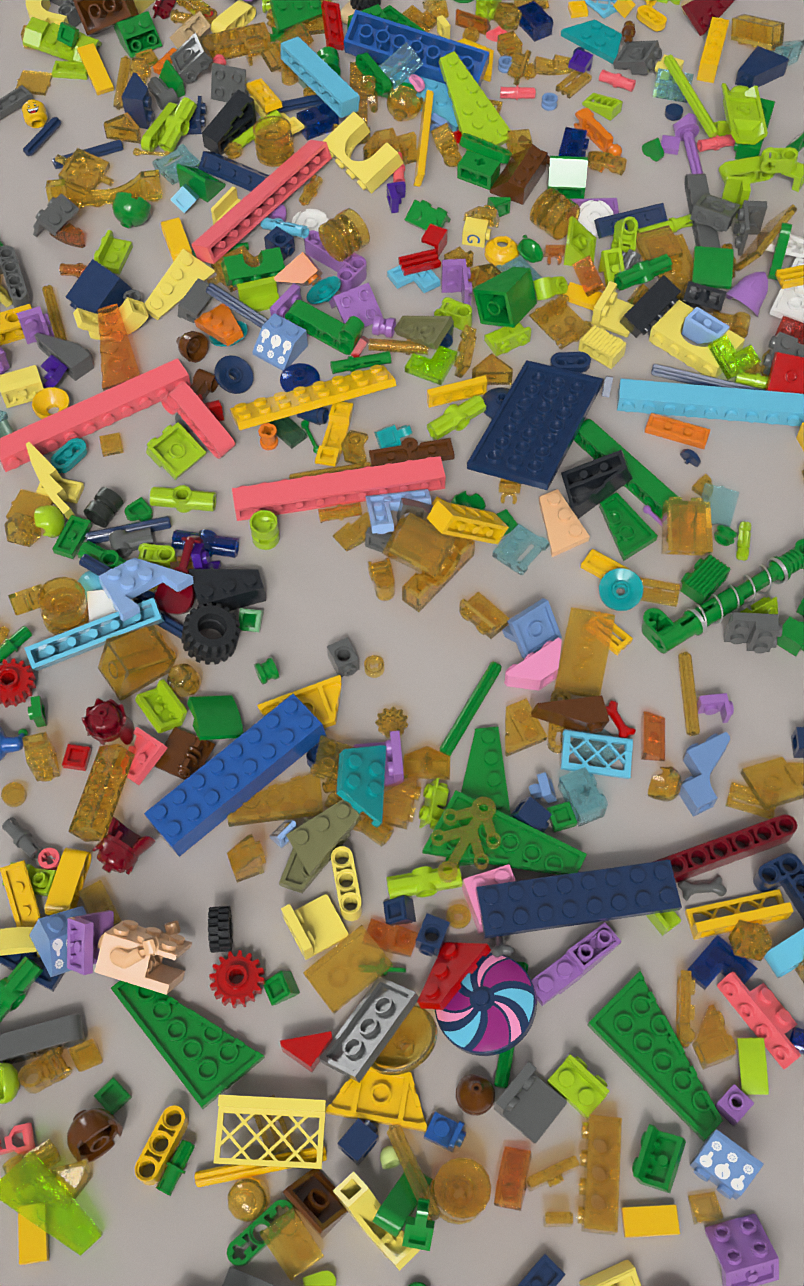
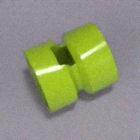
[249,510,280,550]

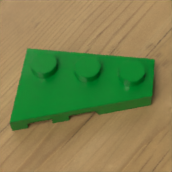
[270,0,322,34]
[599,492,658,561]

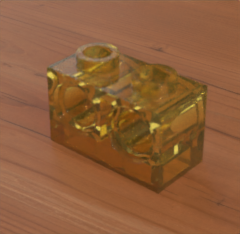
[22,732,60,782]

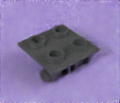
[211,62,249,102]

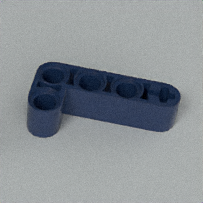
[753,853,804,921]

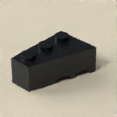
[202,89,257,155]
[620,275,681,338]
[561,450,633,519]
[189,569,266,611]

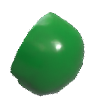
[451,491,486,510]

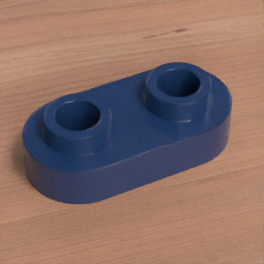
[550,352,591,373]

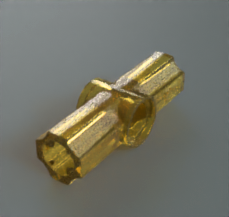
[325,789,394,847]

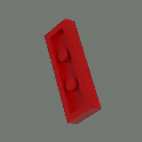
[321,0,344,51]

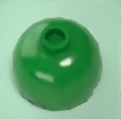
[112,192,151,228]

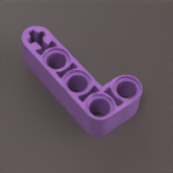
[304,230,367,293]

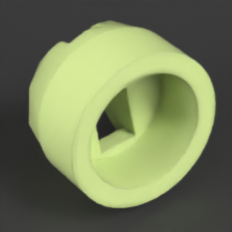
[380,1146,403,1169]

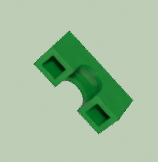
[221,247,285,287]
[777,598,804,657]

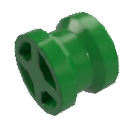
[254,657,280,685]

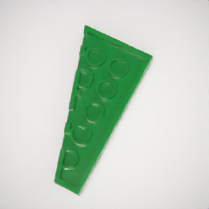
[444,727,511,867]
[422,790,587,875]
[111,980,265,1109]

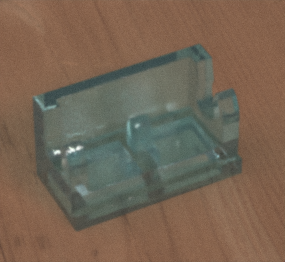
[379,42,423,88]

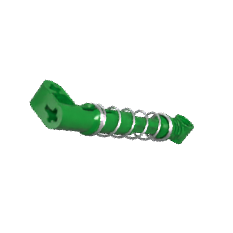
[641,539,804,654]

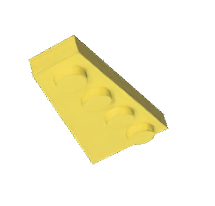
[144,249,215,320]

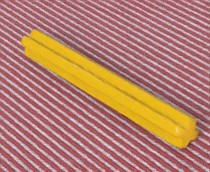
[194,1145,327,1187]

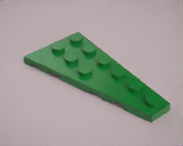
[587,971,723,1141]

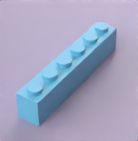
[280,37,360,118]
[24,598,164,671]

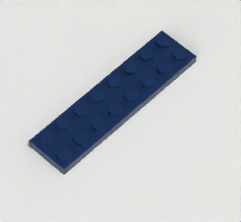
[475,860,682,939]

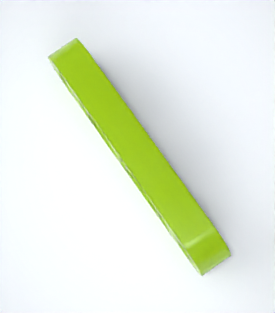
[141,102,179,152]

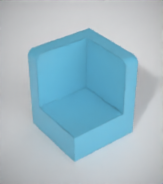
[170,183,199,213]

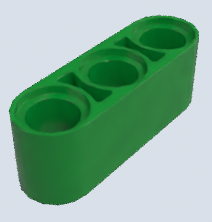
[372,1164,433,1238]

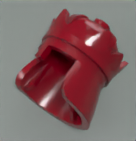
[82,698,135,745]
[92,816,156,875]

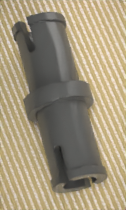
[2,817,43,860]

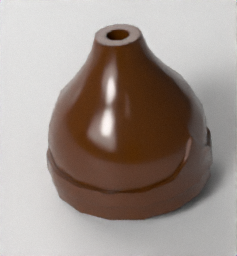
[176,331,209,363]
[455,1074,495,1116]

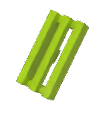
[52,60,88,80]

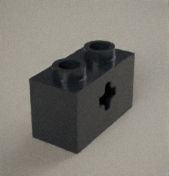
[680,281,727,314]

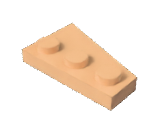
[539,489,590,557]

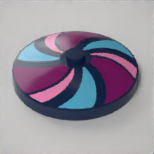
[435,952,537,1056]

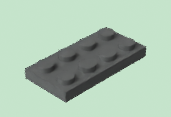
[319,976,419,1083]

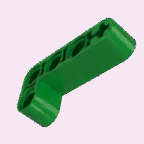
[285,300,364,355]

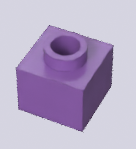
[715,1084,754,1126]

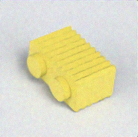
[578,325,626,369]

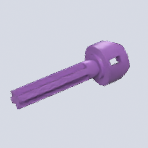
[673,113,703,174]

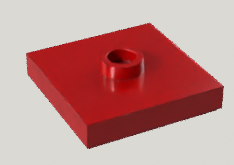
[765,352,804,394]

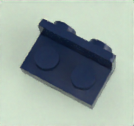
[186,96,206,135]

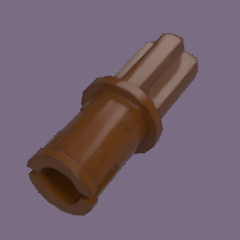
[622,20,636,43]

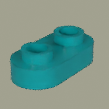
[50,438,88,473]

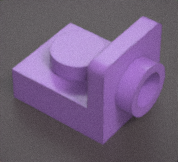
[696,693,734,723]

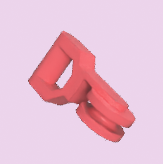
[0,1123,36,1155]

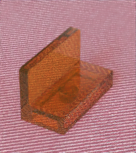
[572,255,605,297]

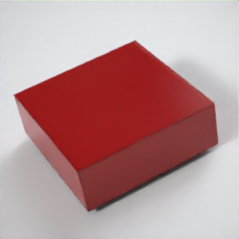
[62,744,92,771]

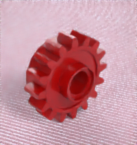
[0,658,36,708]
[209,950,265,1008]

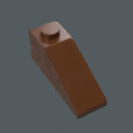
[531,695,610,734]

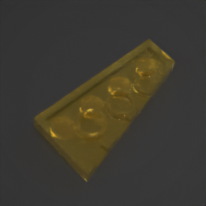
[227,770,324,827]

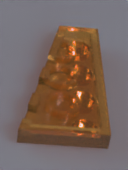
[98,304,141,391]

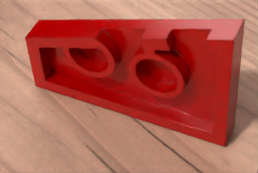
[417,942,491,1010]

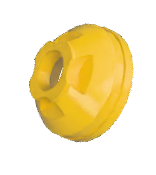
[484,236,519,267]
[32,387,70,419]

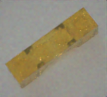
[402,536,475,612]

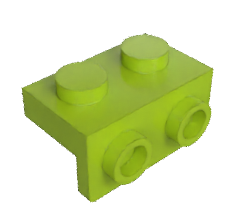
[135,679,187,734]

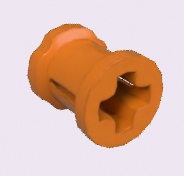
[258,423,278,450]

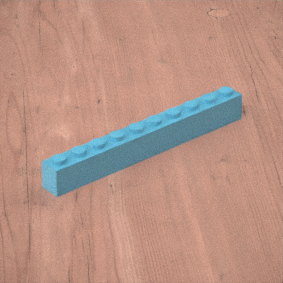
[617,379,804,426]

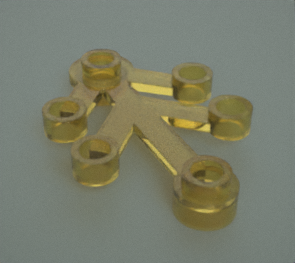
[431,797,501,883]

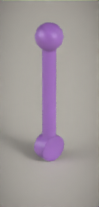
[643,505,677,538]

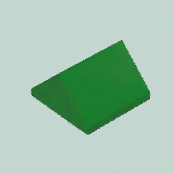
[176,163,226,203]

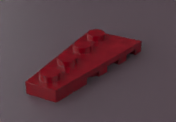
[682,0,735,36]

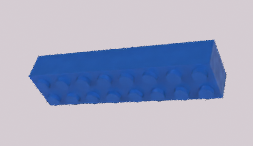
[343,10,489,86]
[144,694,327,857]

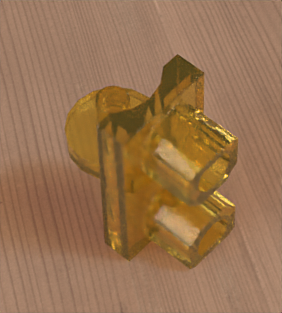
[507,50,537,86]

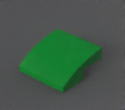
[692,246,734,289]
[187,695,244,740]

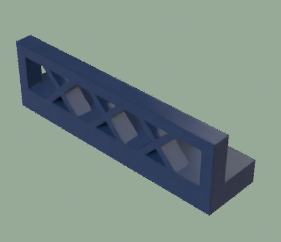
[198,151,269,191]

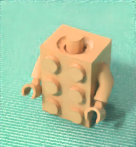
[95,920,192,995]

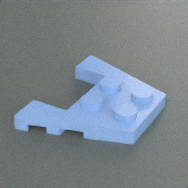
[99,558,194,622]

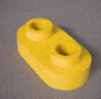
[636,5,667,31]

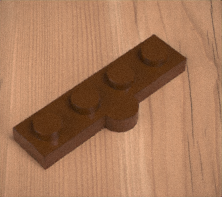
[369,438,455,467]

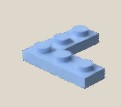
[365,489,431,534]

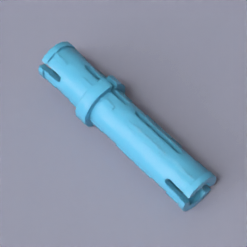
[260,217,309,238]

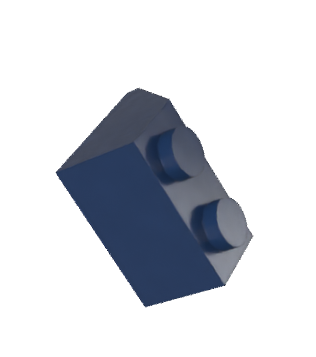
[121,72,155,129]

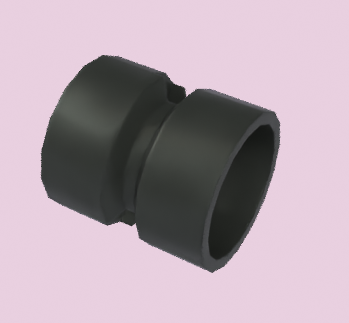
[83,487,124,528]

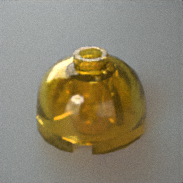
[386,85,424,122]

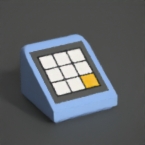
[270,820,297,848]

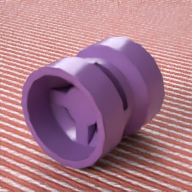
[372,315,396,338]

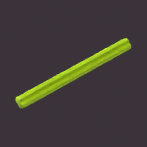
[664,54,718,138]

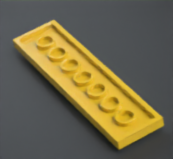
[230,365,396,430]

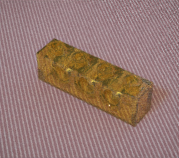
[199,22,271,63]
[68,744,135,842]
[577,1114,622,1235]

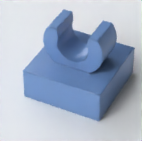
[430,113,453,138]
[529,772,558,803]

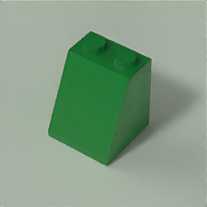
[473,267,537,328]

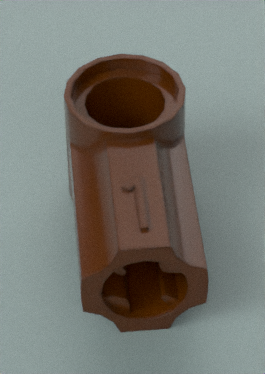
[190,369,219,400]

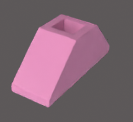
[504,637,562,691]

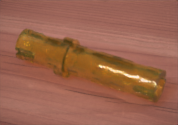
[368,338,429,355]

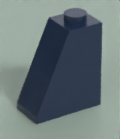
[735,46,789,88]

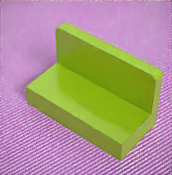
[721,176,751,219]
[237,276,279,312]

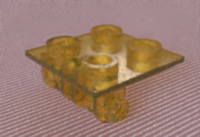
[529,294,584,341]
[310,735,355,785]

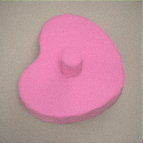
[408,74,425,92]

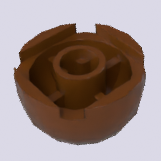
[67,1108,123,1164]

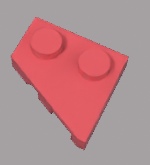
[120,727,168,786]

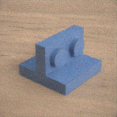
[502,598,562,658]

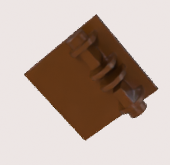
[154,727,216,780]

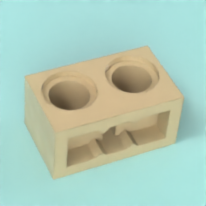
[169,11,211,49]

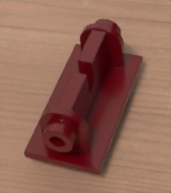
[153,0,177,19]

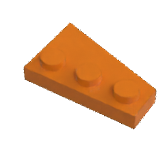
[194,303,244,346]

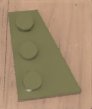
[394,316,454,350]
[286,799,361,877]
[279,818,351,894]

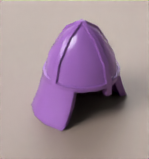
[725,271,768,317]

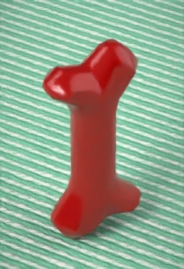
[606,700,636,738]

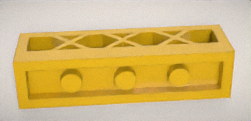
[685,889,794,940]

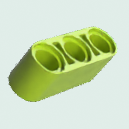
[719,156,775,184]

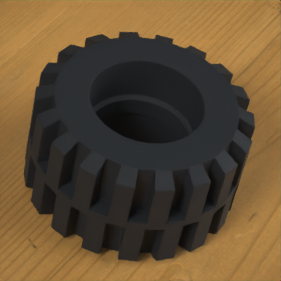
[181,603,240,665]

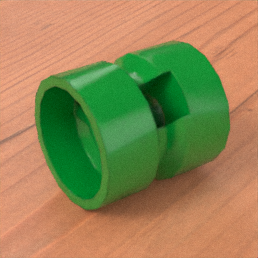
[317,47,341,76]

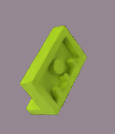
[94,230,133,275]
[484,322,531,356]
[547,1054,610,1119]

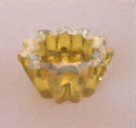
[375,706,408,738]

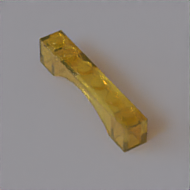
[45,170,163,209]

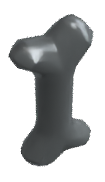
[678,876,727,901]
[490,935,514,958]

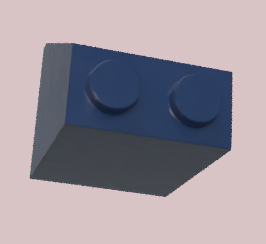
[65,259,132,314]

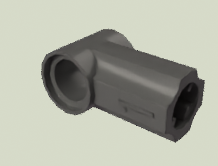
[147,76,178,110]
[109,527,154,558]

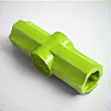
[158,97,197,153]
[427,395,486,440]
[150,485,216,513]
[386,865,462,899]

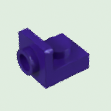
[568,49,593,73]
[387,181,406,214]
[41,355,68,389]
[191,543,221,569]

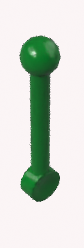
[301,420,319,454]

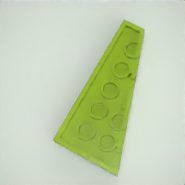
[439,51,514,154]

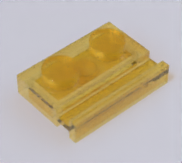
[260,1207,324,1281]

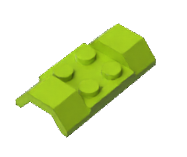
[23,17,102,62]
[721,83,768,145]

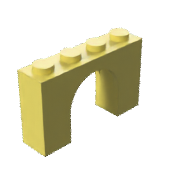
[323,111,404,194]
[649,300,745,378]

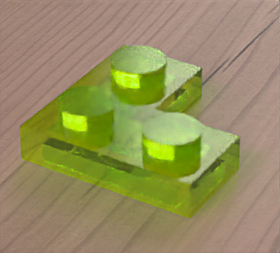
[707,335,761,380]
[405,345,458,385]

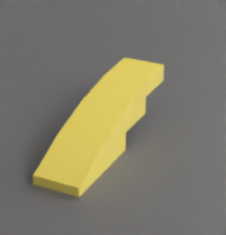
[26,442,75,520]

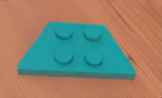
[561,19,622,64]
[336,745,386,827]

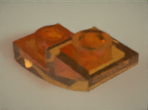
[49,223,85,248]
[362,918,418,957]
[494,1146,532,1211]

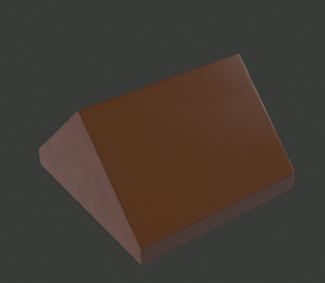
[283,1169,348,1239]

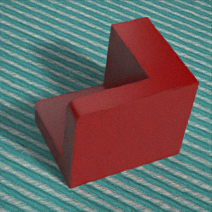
[421,224,448,257]
[197,394,224,422]

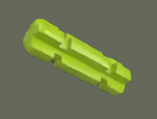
[736,521,752,561]

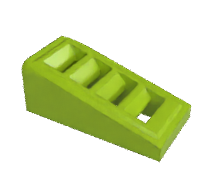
[582,93,623,121]

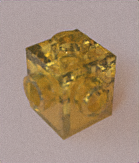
[4,512,42,547]
[728,920,773,961]

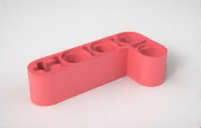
[161,382,235,459]

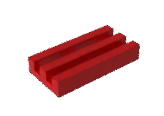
[398,249,441,276]

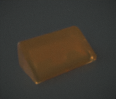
[455,9,491,35]
[641,711,665,761]

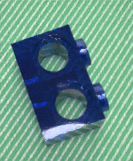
[516,0,554,42]
[296,103,339,141]
[559,127,589,157]

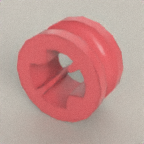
[38,848,61,871]

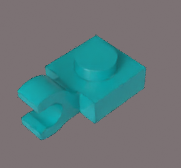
[374,424,413,449]

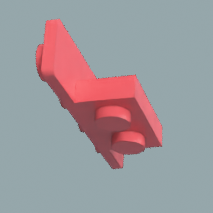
[717,972,801,1069]

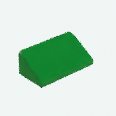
[159,60,185,98]

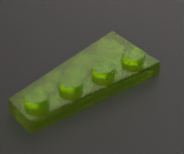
[0,1151,103,1256]

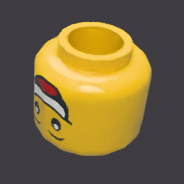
[22,99,48,129]

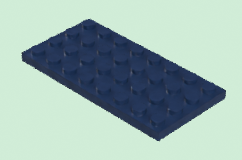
[467,360,603,491]

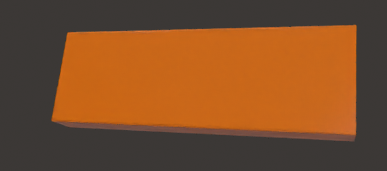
[645,413,710,449]

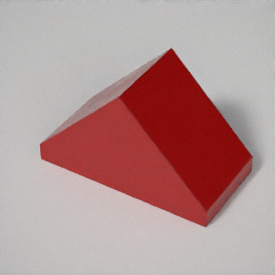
[280,1031,333,1072]

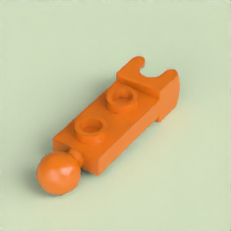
[574,108,622,159]

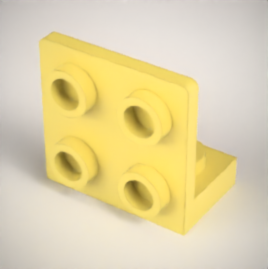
[591,281,634,337]
[0,365,44,408]
[281,894,349,960]

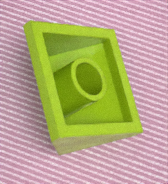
[564,216,597,268]

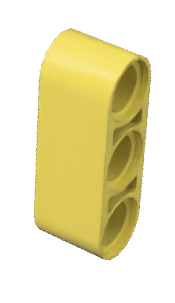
[211,0,256,40]
[331,846,362,921]

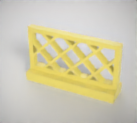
[214,1095,327,1169]

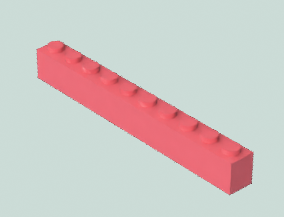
[191,140,332,264]
[0,358,191,472]
[232,456,446,521]

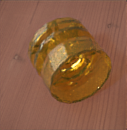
[253,116,294,167]
[530,188,580,240]
[318,208,370,262]
[37,577,89,635]
[430,1157,492,1225]

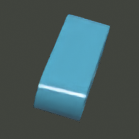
[763,928,804,978]

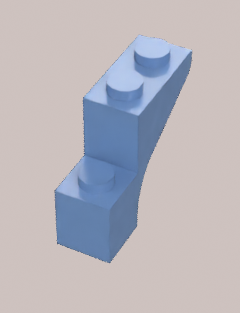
[678,732,730,817]

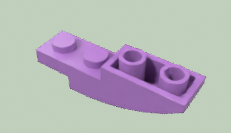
[531,922,622,1006]

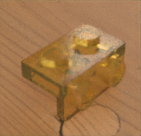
[459,592,510,639]

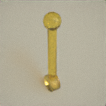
[133,148,171,158]

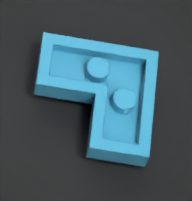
[387,265,440,293]

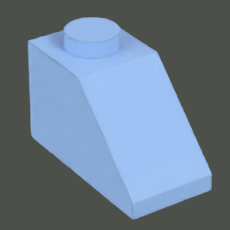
[681,307,730,344]

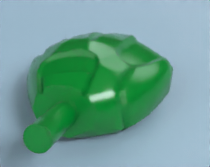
[517,235,544,263]

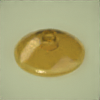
[371,1005,438,1075]

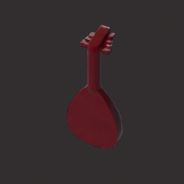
[155,535,203,615]

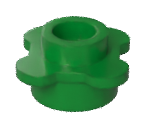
[714,525,737,546]

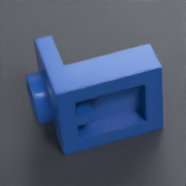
[424,1112,467,1153]

